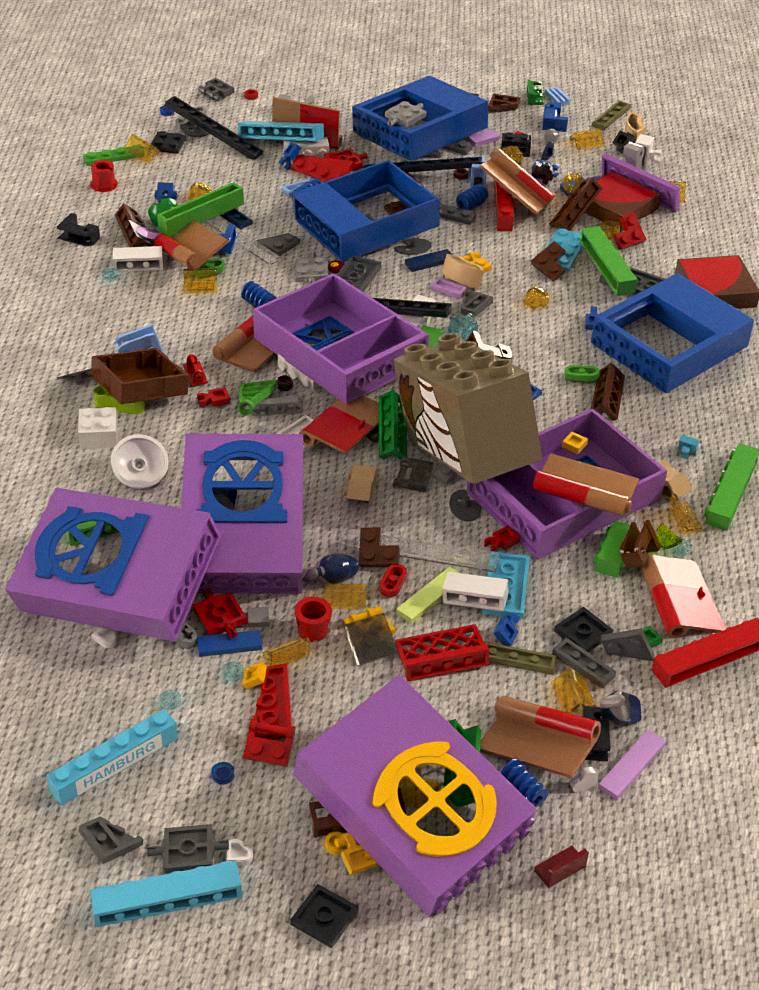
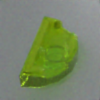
[656,523,683,549]

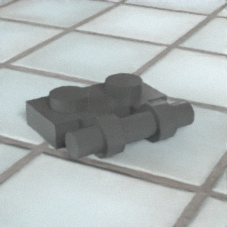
[198,78,235,101]

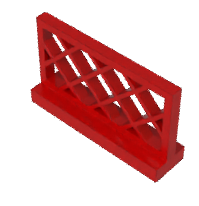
[395,624,490,682]

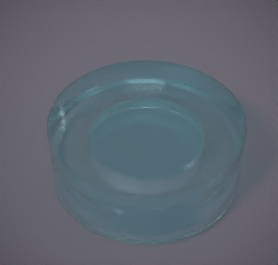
[102,268,119,282]
[672,538,692,556]
[222,661,244,682]
[159,690,182,710]

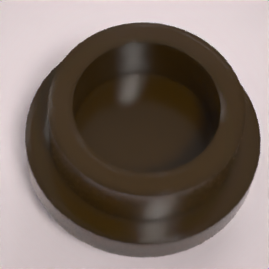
[277,375,293,391]

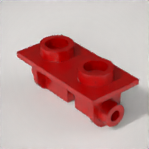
[182,354,208,386]

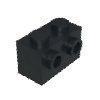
[501,132,531,157]

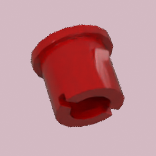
[90,160,118,192]
[294,597,332,642]

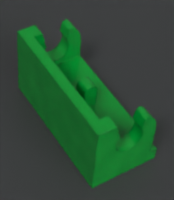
[527,79,544,105]

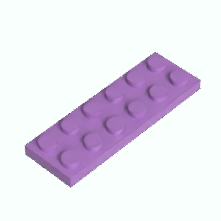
[602,153,680,213]

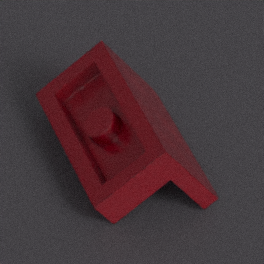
[534,846,589,888]

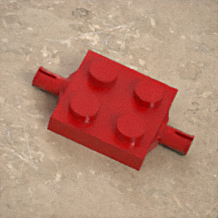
[324,148,368,170]
[193,588,247,639]

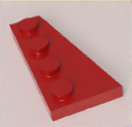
[290,155,355,182]
[253,663,292,740]

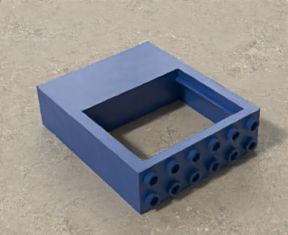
[352,75,488,161]
[293,160,440,262]
[591,273,754,393]

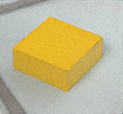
[561,432,588,454]
[242,662,267,689]

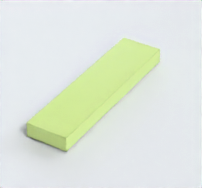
[396,567,459,624]

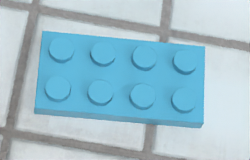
[547,228,583,272]
[482,551,530,619]

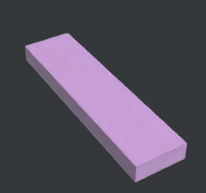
[598,730,666,800]

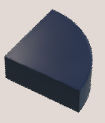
[541,141,554,161]

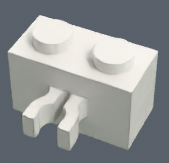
[635,134,662,170]

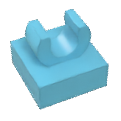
[678,435,699,459]

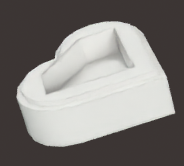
[91,627,118,648]
[570,767,598,792]
[226,839,253,866]

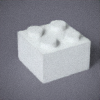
[78,407,118,449]

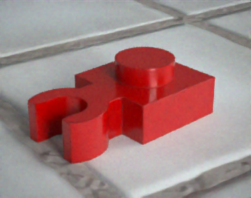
[197,387,230,407]
[484,525,520,552]

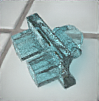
[448,313,480,340]

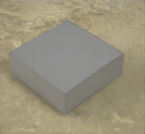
[248,607,269,628]

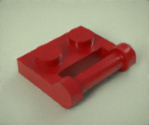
[243,719,296,767]

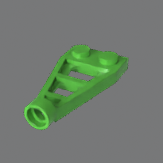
[238,380,278,416]

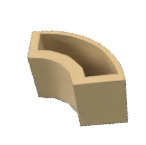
[625,111,646,141]
[442,254,484,290]
[658,459,693,499]
[344,464,377,502]

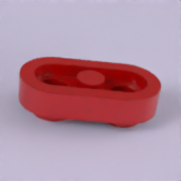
[379,564,407,597]

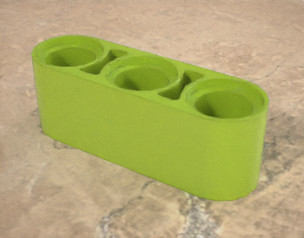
[93,385,146,414]

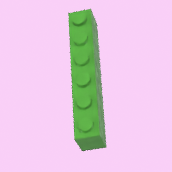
[157,182,244,237]
[580,226,638,296]
[704,443,759,531]

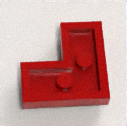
[613,212,647,250]

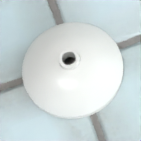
[111,434,168,489]

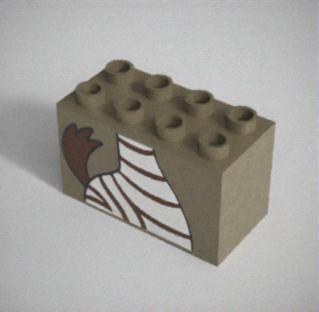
[393,333,543,484]

